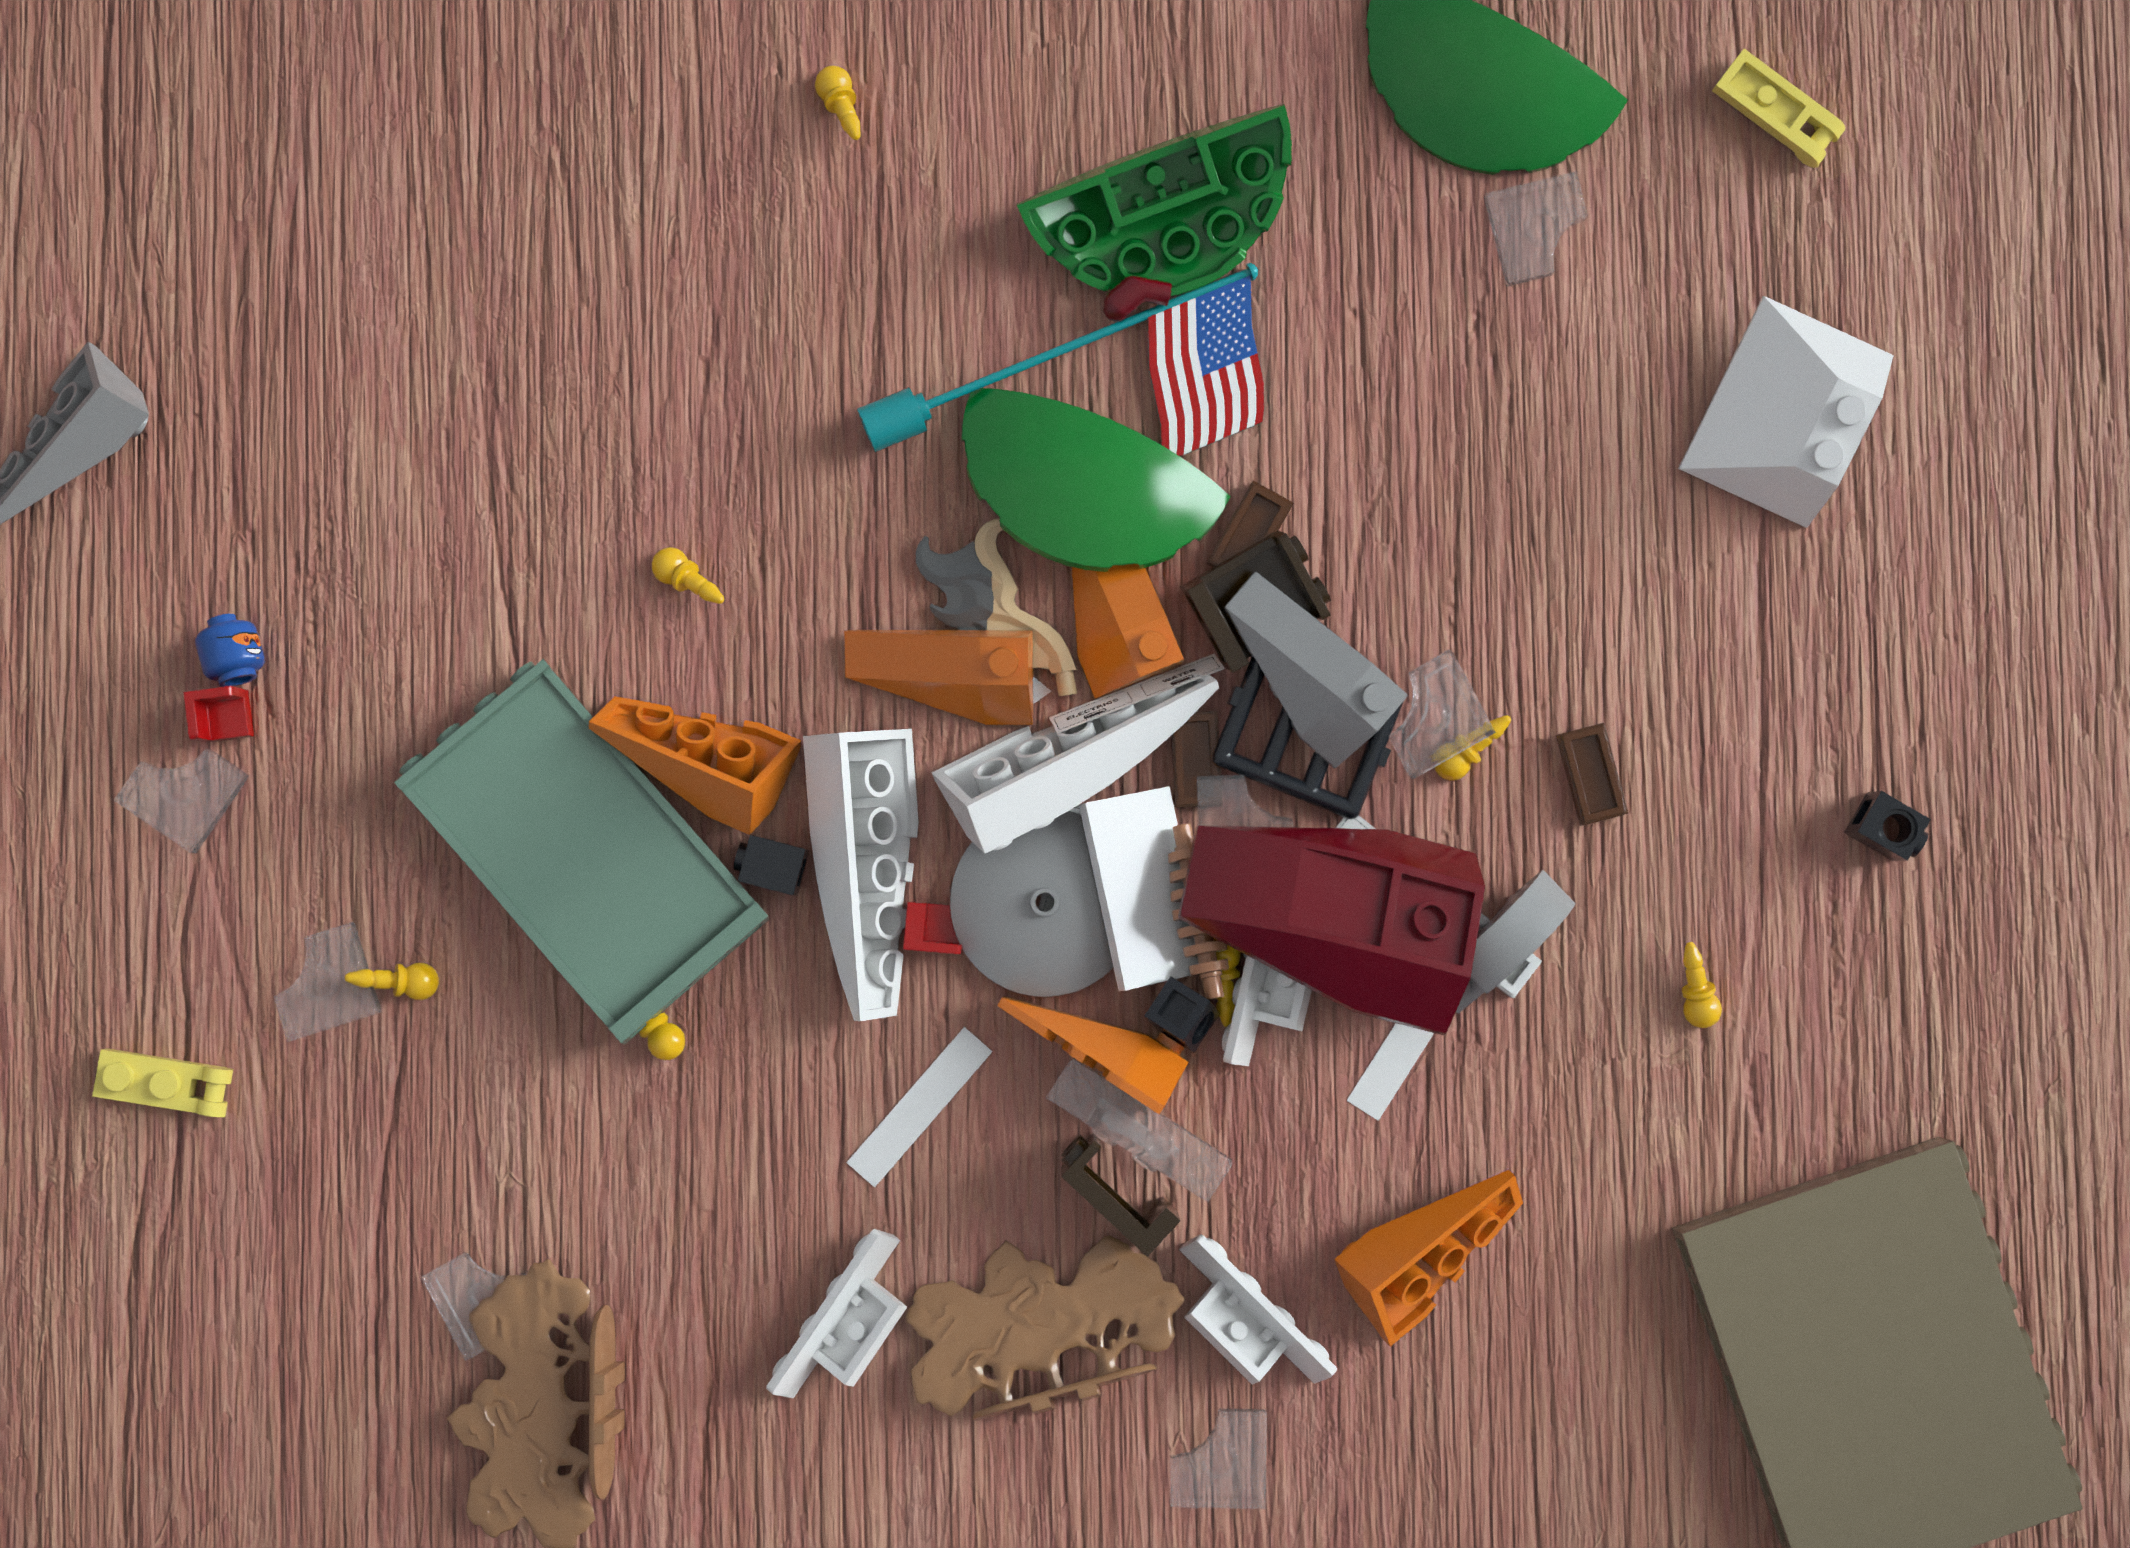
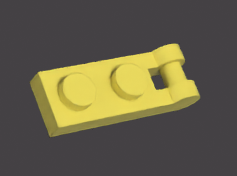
[1712,49,1846,168]
[92,1048,234,1117]

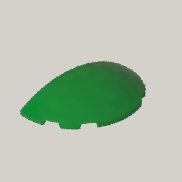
[1365,0,1628,175]
[1016,104,1292,296]
[961,388,1231,572]

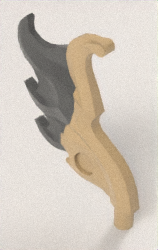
[916,518,1077,697]

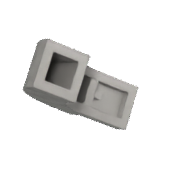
[1456,870,1575,1013]

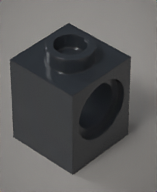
[1844,791,1931,861]
[733,835,810,896]
[1144,976,1220,1053]

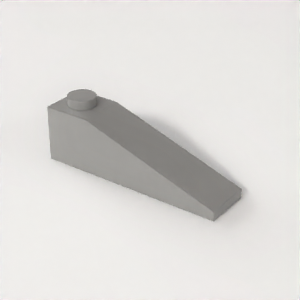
[0,342,149,525]
[1224,572,1408,768]

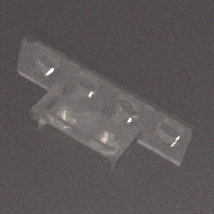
[1046,1058,1232,1202]

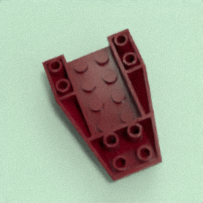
[1178,825,1485,1035]

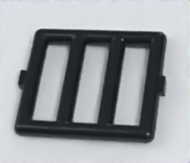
[1212,657,1404,820]

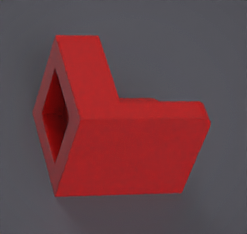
[183,686,254,743]
[903,902,962,954]

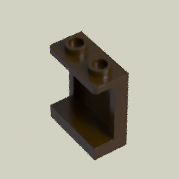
[1180,530,1331,673]
[1061,1132,1181,1257]

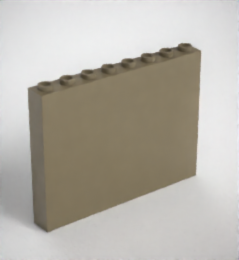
[1671,1137,2083,1548]

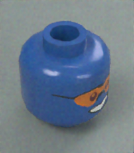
[195,614,265,687]

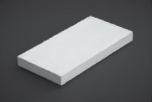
[1079,786,1199,991]

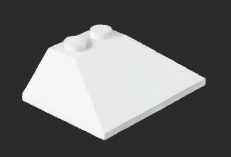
[1678,296,1894,528]

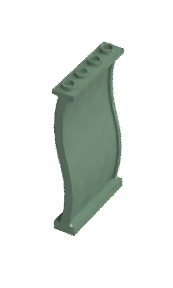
[394,659,769,1045]

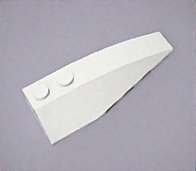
[932,675,1219,854]
[803,729,919,1021]

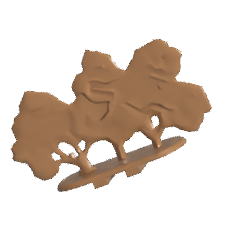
[905,1235,1185,1420]
[446,1259,625,1548]

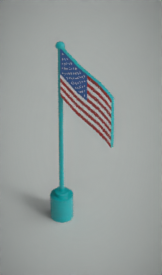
[857,263,1264,457]

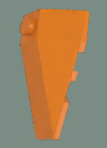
[1072,564,1184,699]
[844,630,1034,725]
[589,696,801,835]
[997,996,1189,1114]
[1334,1170,1523,1347]

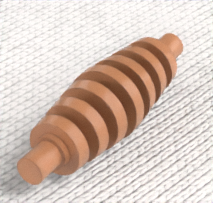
[1168,823,1229,1000]

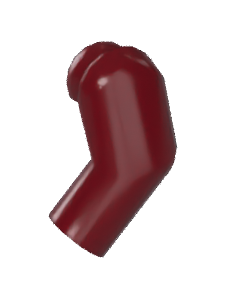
[1103,276,1172,322]

